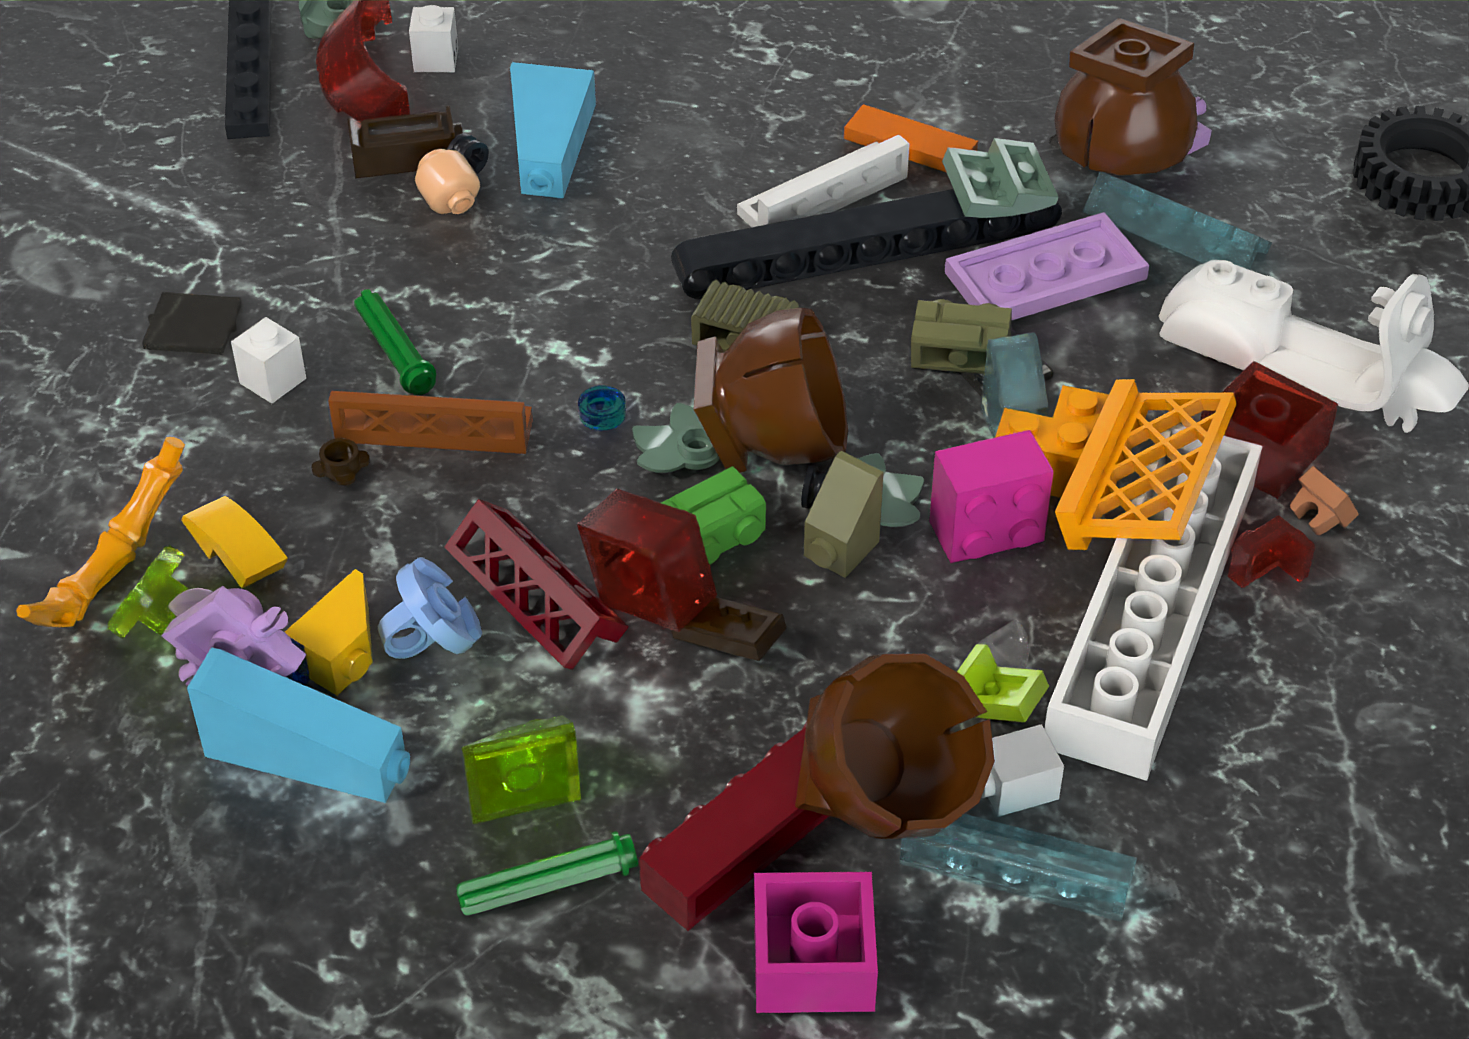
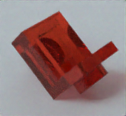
[1228,515,1315,589]

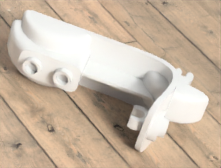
[1159,260,1469,433]

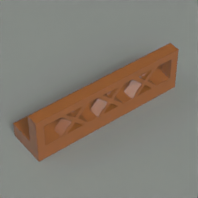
[328,391,533,454]

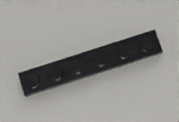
[225,0,272,139]

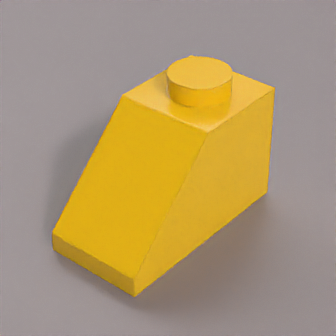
[285,569,373,696]

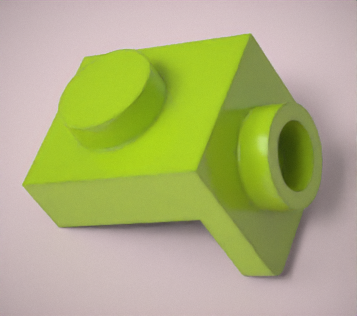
[957,644,1049,722]

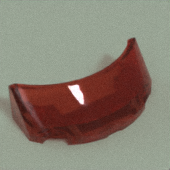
[316,0,410,122]

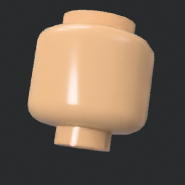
[415,149,480,214]

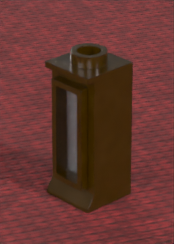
[347,106,463,179]

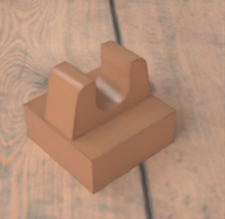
[1290,466,1359,535]

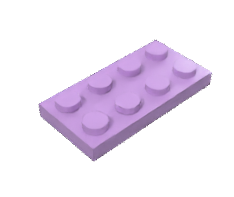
[945,212,1149,320]

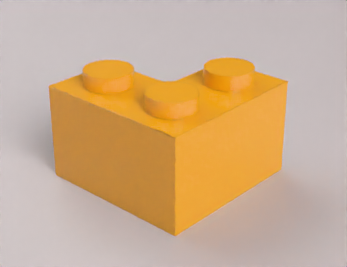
[995,385,1109,498]

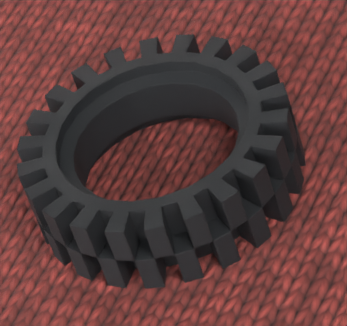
[1353,106,1469,221]

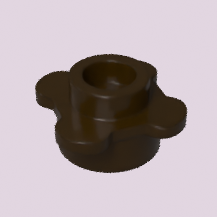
[311,438,370,486]

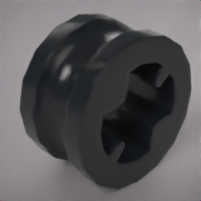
[447,133,489,174]
[801,464,830,508]

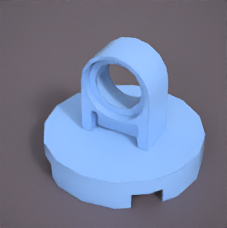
[378,557,482,659]

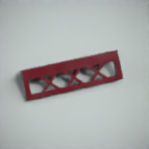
[444,499,629,670]

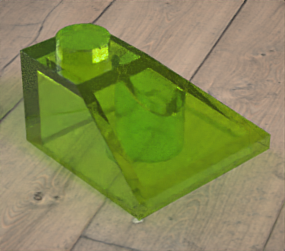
[461,715,581,824]

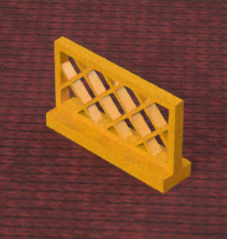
[1055,379,1236,550]

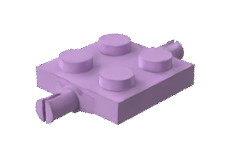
[161,586,306,685]

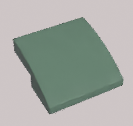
[942,138,1059,218]

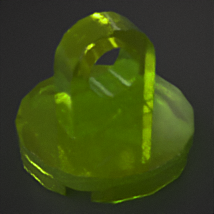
[107,545,189,639]

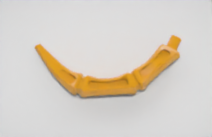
[16,437,185,627]

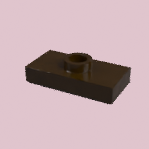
[669,592,787,661]

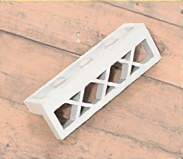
[737,135,910,227]

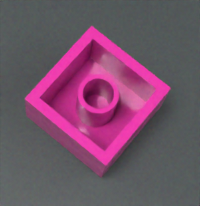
[929,430,1054,563]
[754,872,878,1013]

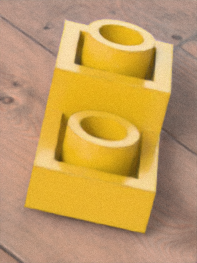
[181,496,288,588]

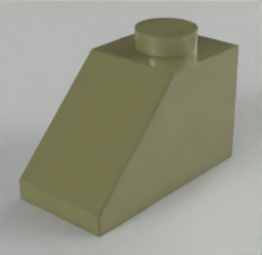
[804,451,884,578]

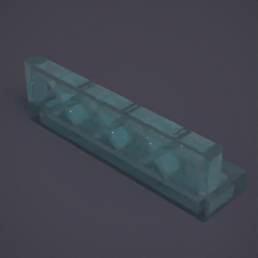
[1082,171,1272,270]
[899,814,1137,922]

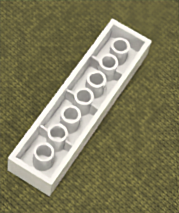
[1044,424,1263,781]

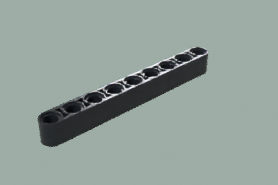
[671,189,1062,299]

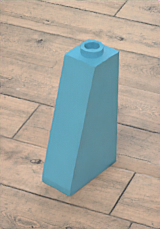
[510,62,596,198]
[187,647,410,803]

